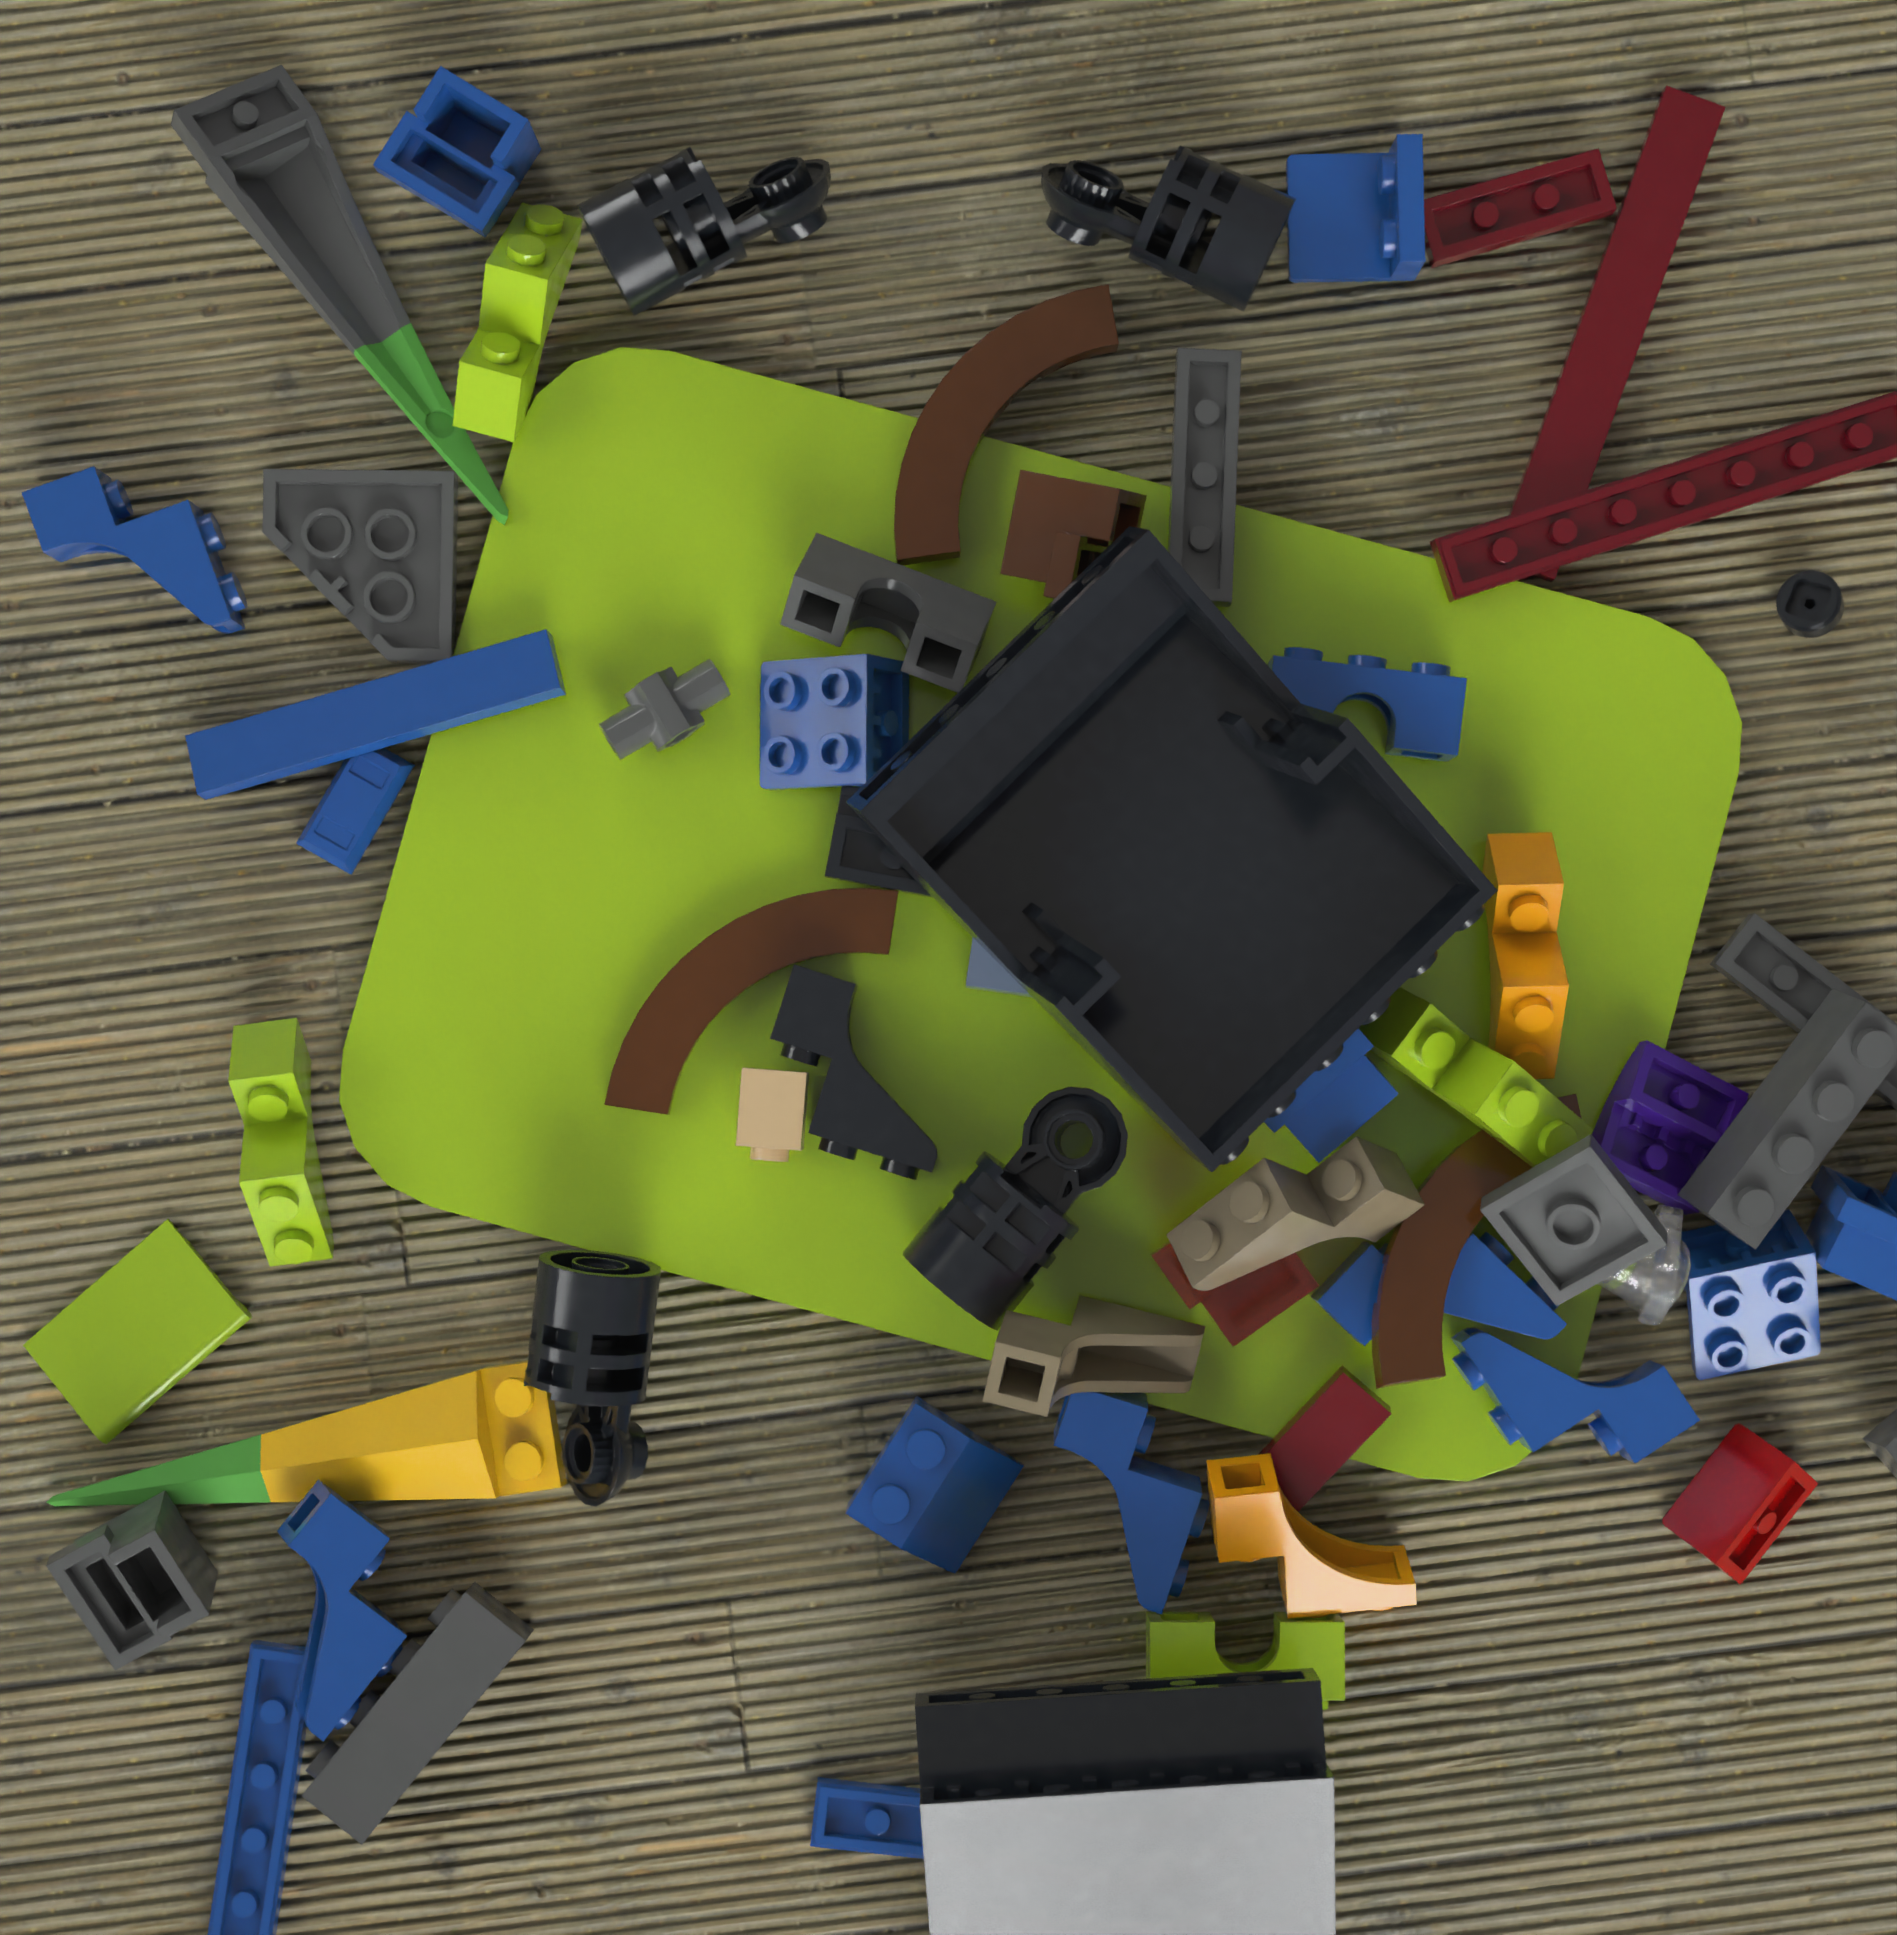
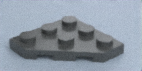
[262,469,458,664]

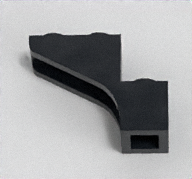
[770,964,937,1180]

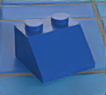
[846,1396,1024,1574]

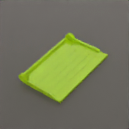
[23,1219,252,1445]

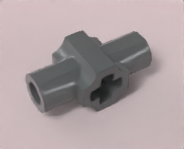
[599,659,730,760]

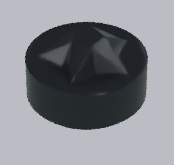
[1776,570,1844,638]

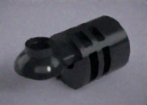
[1041,145,1296,312]
[577,147,831,316]
[903,1087,1128,1330]
[524,1250,661,1506]

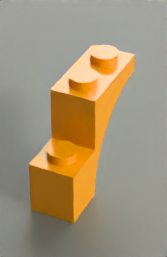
[1482,832,1569,1079]
[1206,1453,1417,1619]

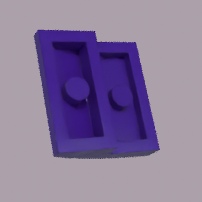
[1592,1040,1749,1215]

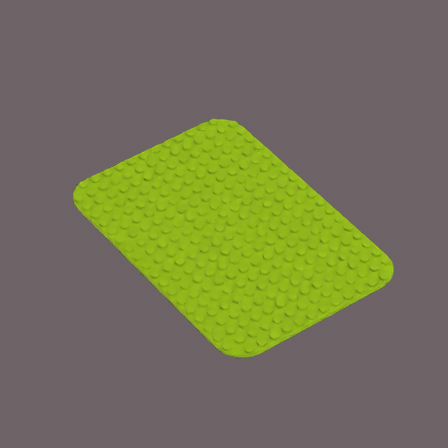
[339,347,1742,1482]

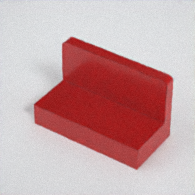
[1662,1423,1818,1585]

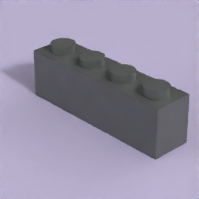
[1678,989,1897,1250]
[301,1582,534,1845]

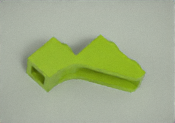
[452,203,583,443]
[1359,987,1593,1167]
[228,1018,334,1267]

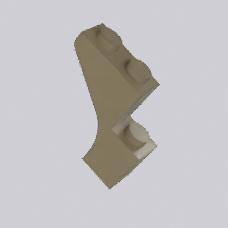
[1166,1136,1425,1291]
[982,1295,1205,1417]

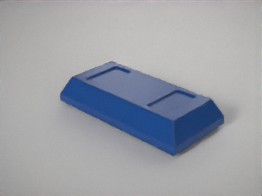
[296,748,415,875]

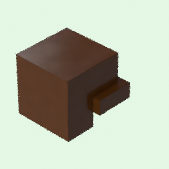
[1000,470,1147,598]

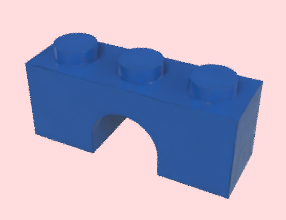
[1267,647,1467,762]

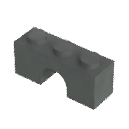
[780,533,997,693]

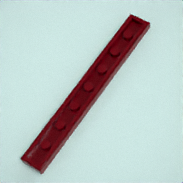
[1509,85,1726,582]
[1430,391,1897,602]

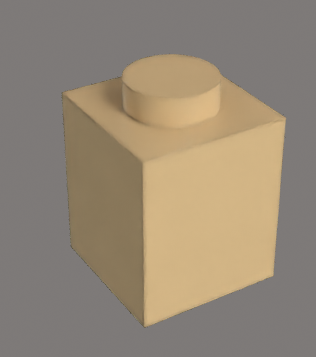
[736,1068,809,1162]

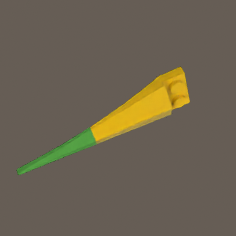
[46,1361,567,1506]

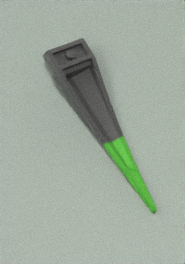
[171,65,509,525]

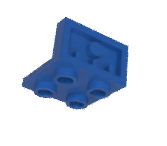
[1286,134,1425,283]
[760,654,909,790]
[1666,1209,1821,1380]

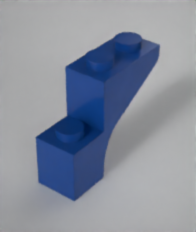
[22,466,247,634]
[1310,1232,1567,1346]
[1451,1328,1700,1464]
[1054,1392,1209,1614]
[277,1479,407,1741]

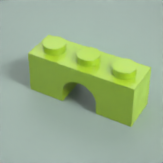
[1146,1612,1345,1710]

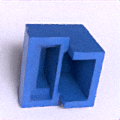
[373,66,541,238]
[1264,1028,1398,1163]
[1805,1165,1897,1301]

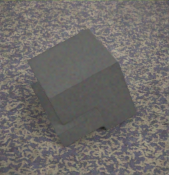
[46,1491,218,1670]

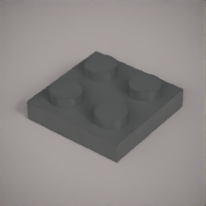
[1480,1134,1667,1306]

